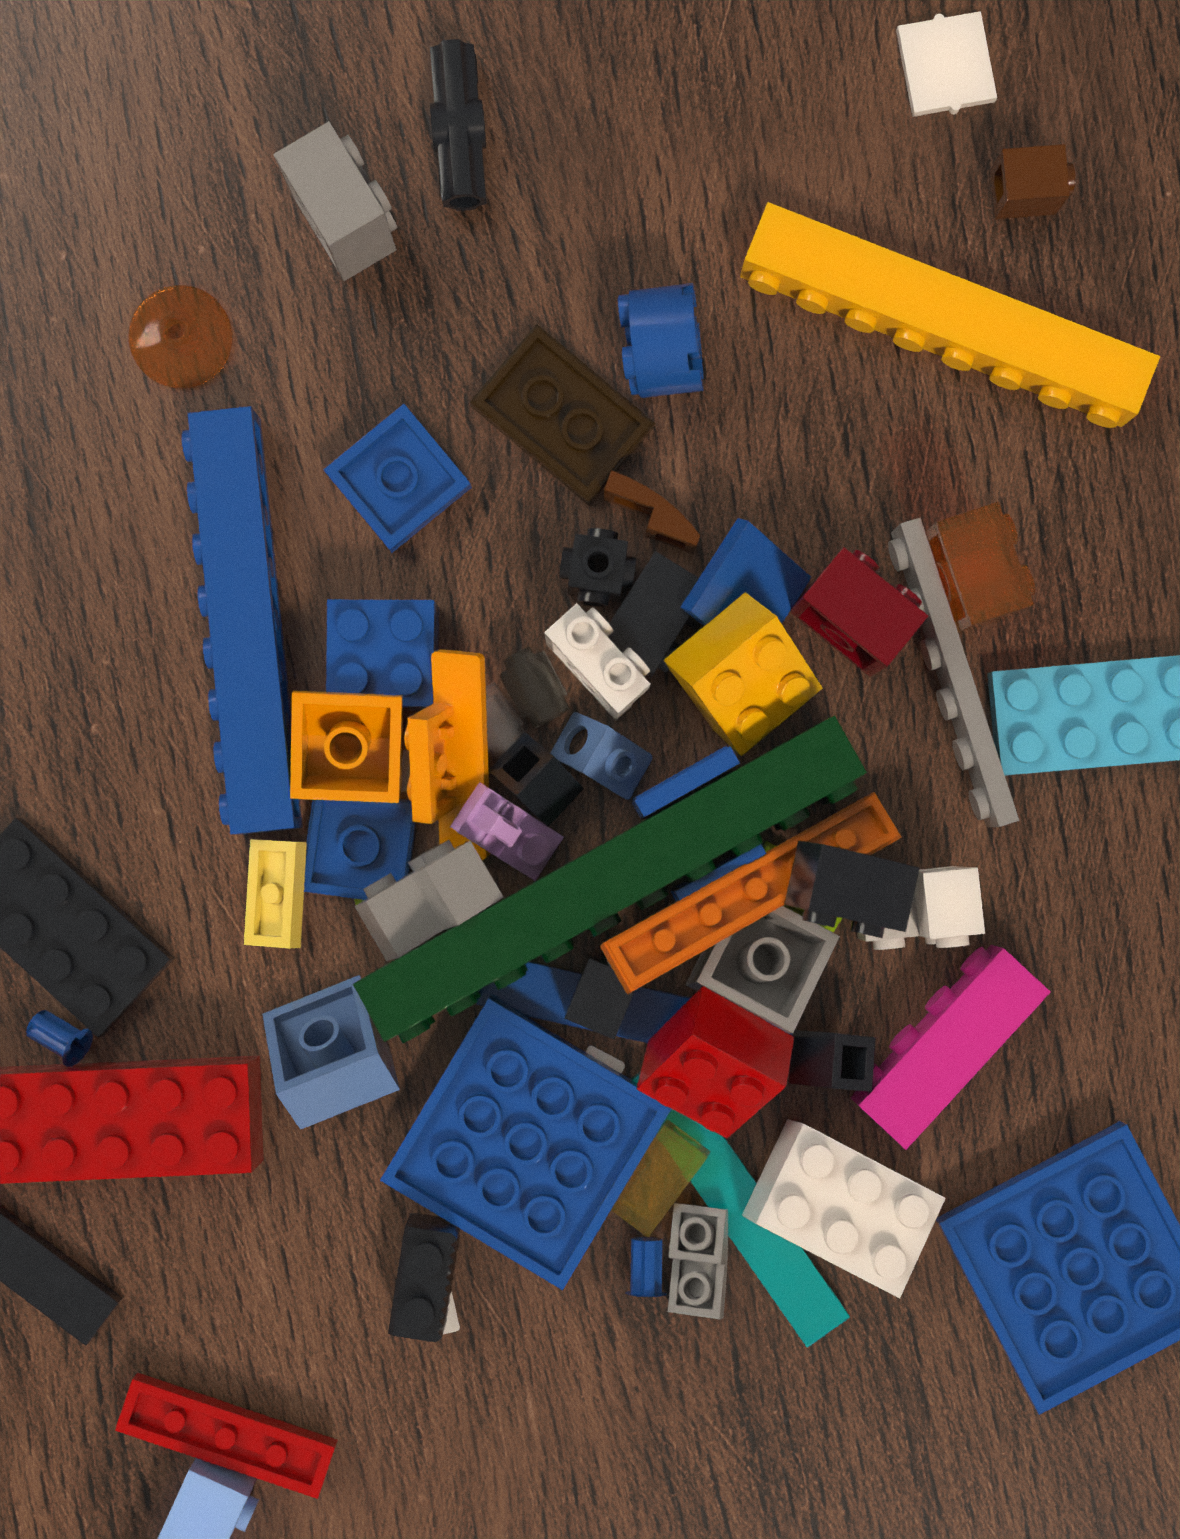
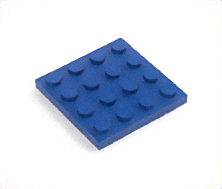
[380,995,671,1290]
[936,1121,1180,1415]

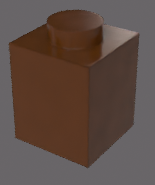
[990,144,1075,219]

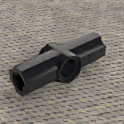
[430,39,487,211]

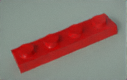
[115,1373,338,1499]

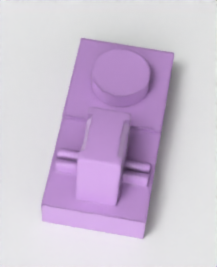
[450,782,564,881]

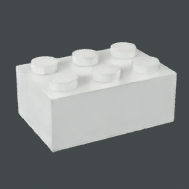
[742,1119,945,1298]

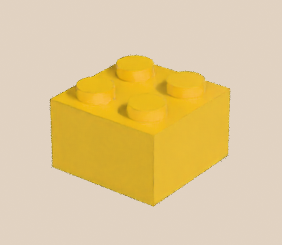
[663,592,823,756]

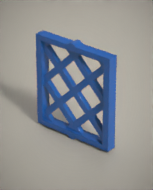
[670,844,766,901]

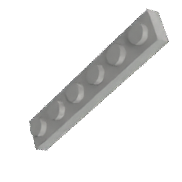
[888,517,1019,827]

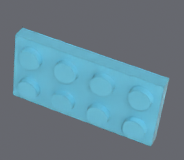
[987,655,1180,776]

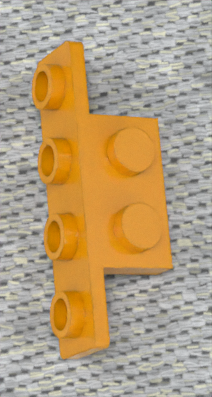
[404,649,491,860]

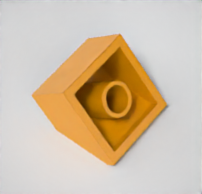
[290,690,404,803]

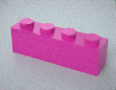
[850,945,1051,1150]

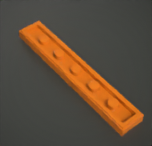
[600,792,902,995]

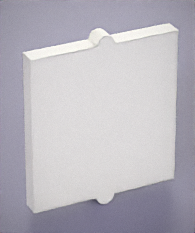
[896,11,997,117]

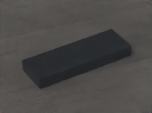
[0,1205,123,1346]

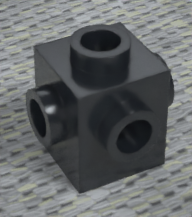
[559,528,637,607]

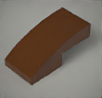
[604,470,700,554]

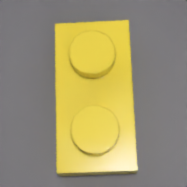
[244,839,307,949]

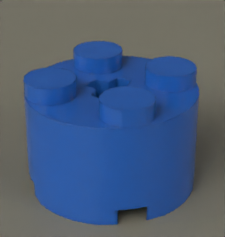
[618,283,704,398]

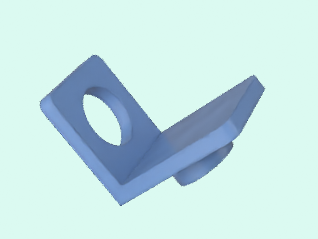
[550,712,652,800]

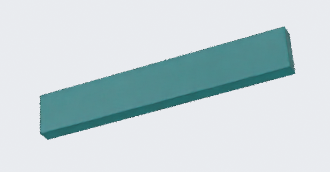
[630,1071,850,1348]

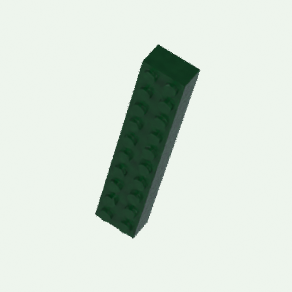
[353,715,867,1044]

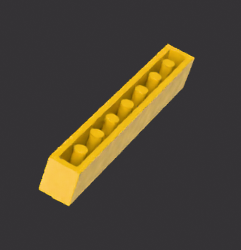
[740,202,1160,428]

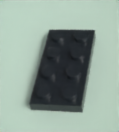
[0,818,175,1038]

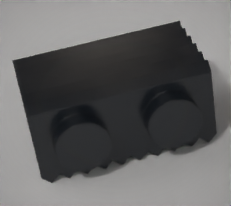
[388,1213,461,1342]

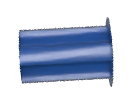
[26,1010,93,1067]
[625,1237,667,1297]

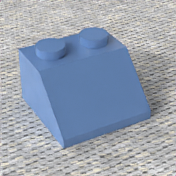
[262,975,400,1130]

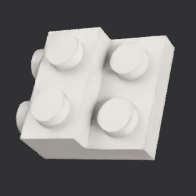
[544,603,650,721]

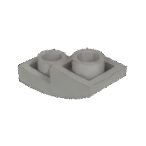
[667,1203,728,1320]

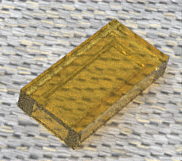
[611,1119,710,1238]

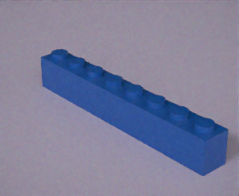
[182,406,303,835]

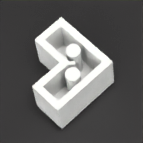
[857,866,985,950]

